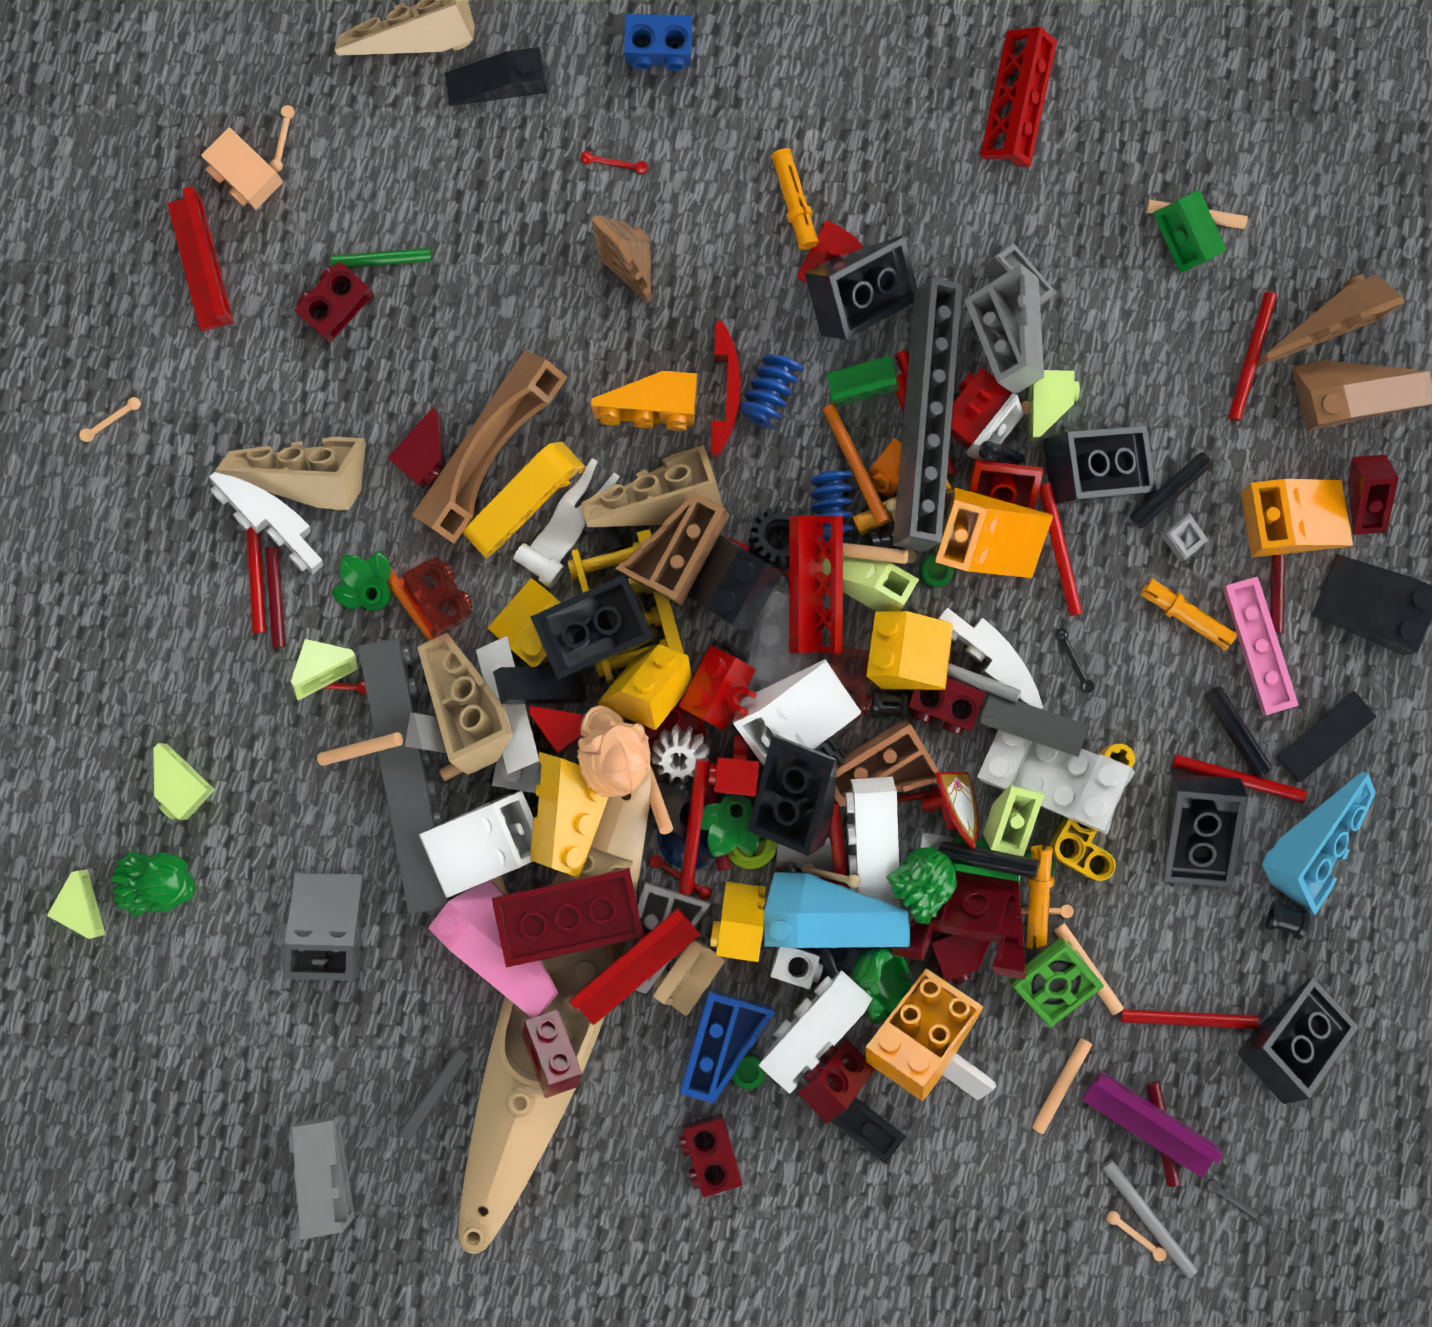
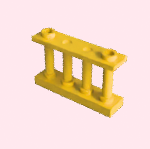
[568,529,684,683]

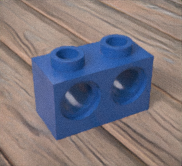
[624,14,692,71]

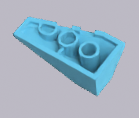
[1262,771,1376,916]
[764,872,910,948]

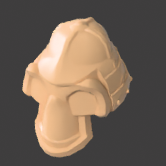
[577,706,651,798]

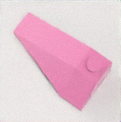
[428,880,558,1018]

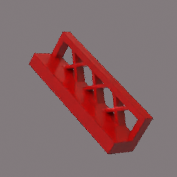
[980,27,1057,167]
[167,186,234,332]
[789,516,843,654]
[569,908,700,1026]

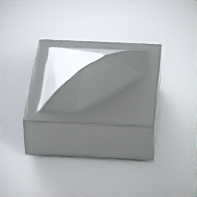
[1161,514,1209,561]

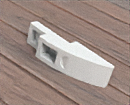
[209,472,323,575]
[938,608,1043,709]

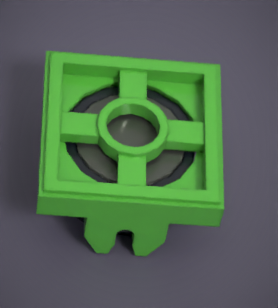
[1008,937,1104,1028]

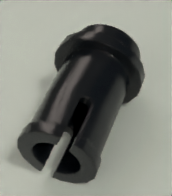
[595,526,626,553]

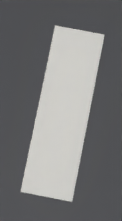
[476,636,540,774]

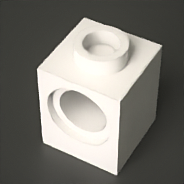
[770,947,823,989]

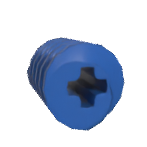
[739,354,804,430]
[810,471,853,542]

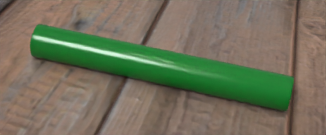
[331,248,432,268]

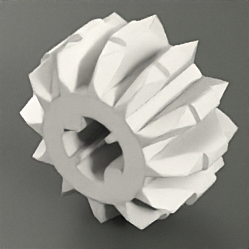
[652,724,710,784]

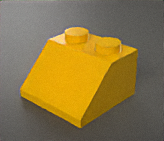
[487,578,561,667]
[867,611,953,690]
[598,644,693,730]

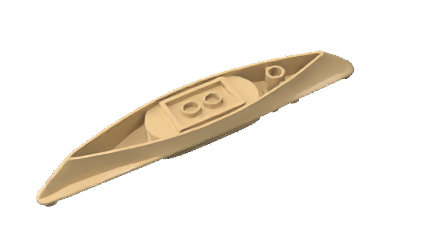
[458,766,651,1254]

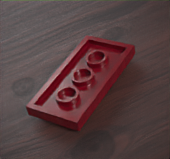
[492,867,644,968]

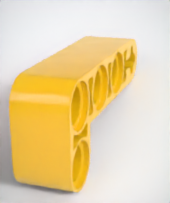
[462,442,586,558]
[1050,744,1135,881]

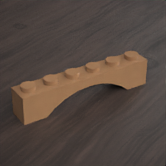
[412,350,568,544]

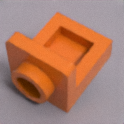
[868,438,902,499]

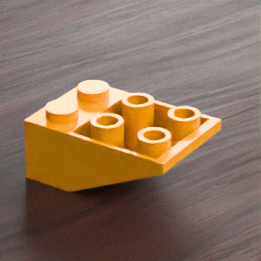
[591,371,698,431]
[1241,479,1353,558]
[935,488,1053,578]
[866,968,983,1102]

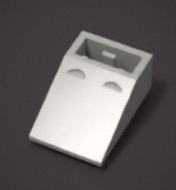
[733,660,861,766]
[419,791,533,898]

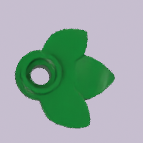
[332,551,392,611]
[701,794,760,857]

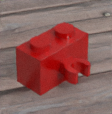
[950,367,1012,450]
[679,645,757,731]
[709,735,761,797]

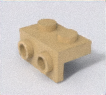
[653,940,725,1016]

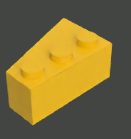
[530,752,609,878]

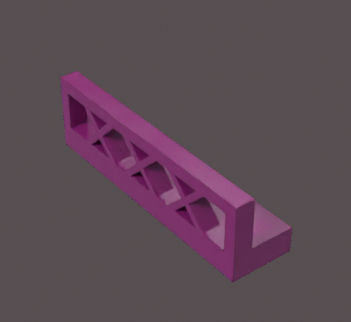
[1082,1070,1223,1178]

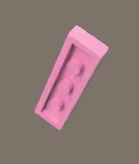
[1222,576,1299,715]

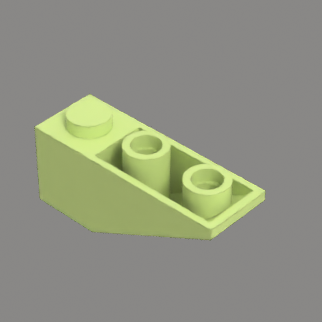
[823,556,919,612]

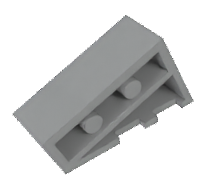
[964,264,1044,394]
[623,882,711,994]
[288,1115,355,1240]

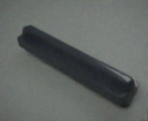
[1130,452,1213,528]
[1205,686,1272,777]
[938,841,1040,878]

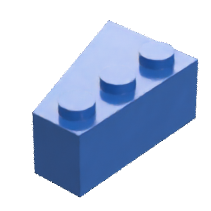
[679,988,776,1103]

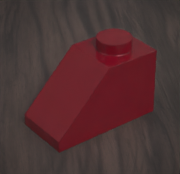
[388,407,445,489]
[1347,454,1399,535]
[929,933,991,985]

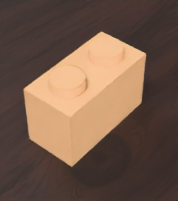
[201,127,283,210]

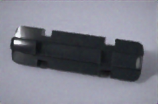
[979,441,1025,465]

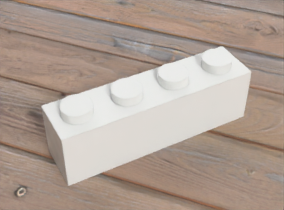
[845,777,901,907]

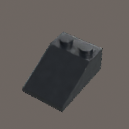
[804,236,917,340]
[1043,426,1156,505]
[688,534,783,631]
[1311,554,1432,655]
[530,575,655,680]
[747,734,837,856]
[1163,773,1248,888]
[1237,977,1359,1104]

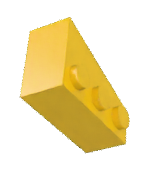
[710,881,766,962]

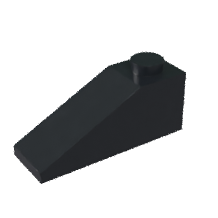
[445,47,547,106]

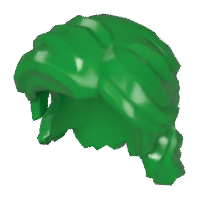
[886,847,957,924]
[110,852,196,917]
[851,947,914,1025]

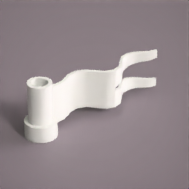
[513,458,620,588]

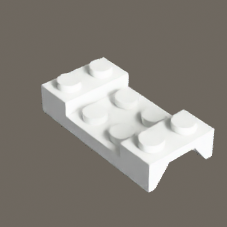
[977,730,1135,835]

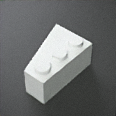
[758,970,873,1094]

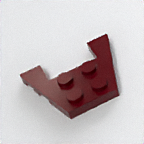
[892,871,1027,980]

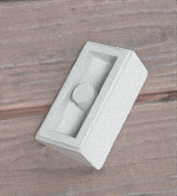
[966,393,1024,461]
[943,1053,996,1100]

